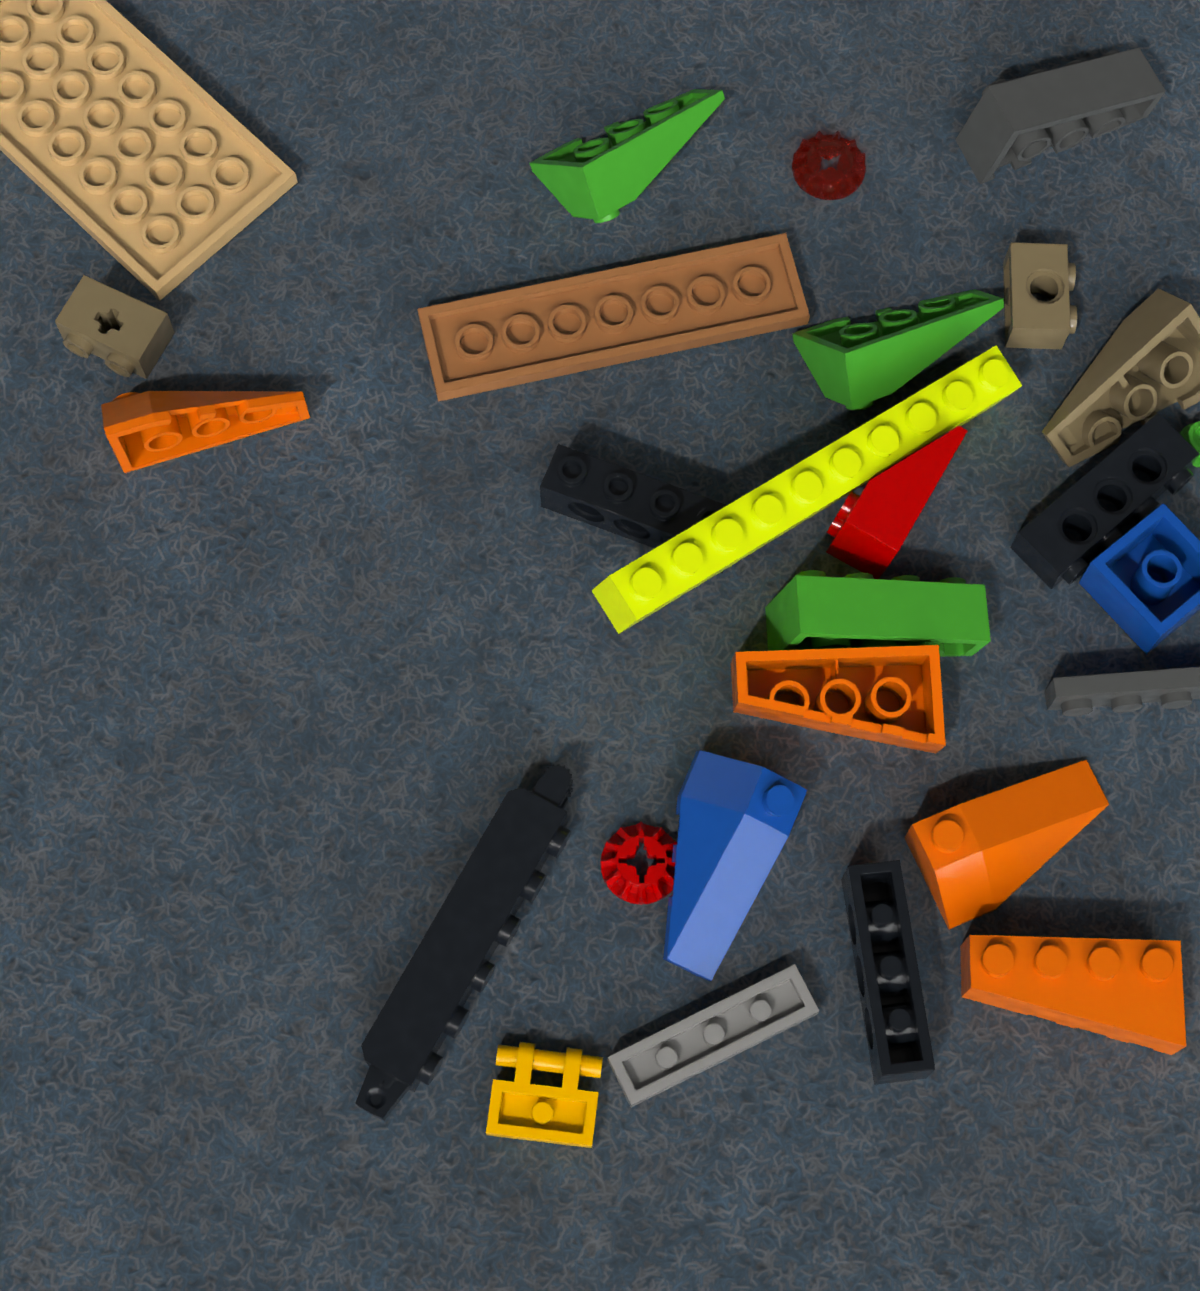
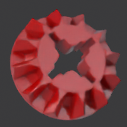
[600,822,677,905]

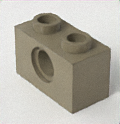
[1003,242,1077,349]

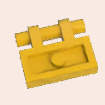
[486,1042,603,1148]

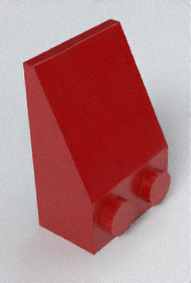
[826,426,968,579]

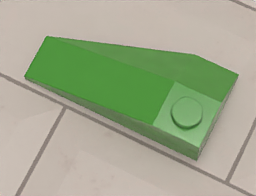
[529,89,725,223]
[792,289,1004,410]

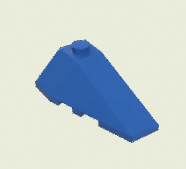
[663,750,807,981]

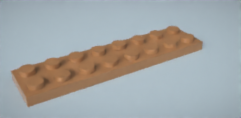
[417,233,810,402]

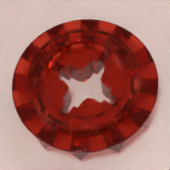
[792,131,866,200]

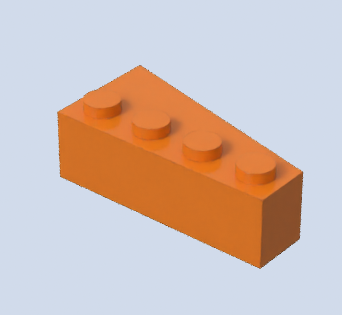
[960,935,1186,1055]

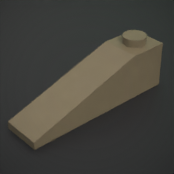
[1042,288,1200,467]

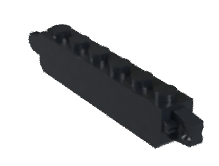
[355,764,573,1121]

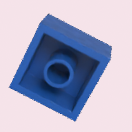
[1079,503,1200,655]

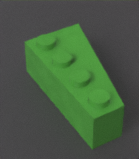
[765,570,991,657]

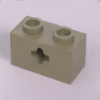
[55,275,175,379]

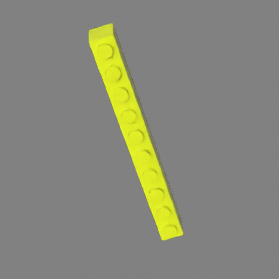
[592,345,1022,634]

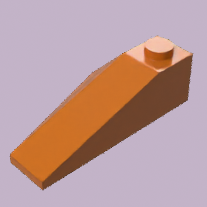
[101,391,310,473]
[904,760,1109,930]

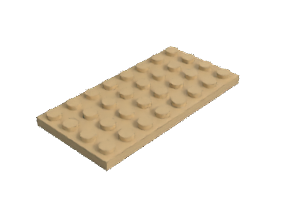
[0,0,298,301]

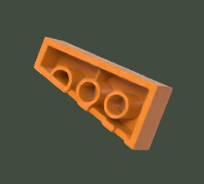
[731,645,946,754]

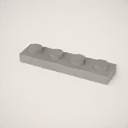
[607,964,819,1107]

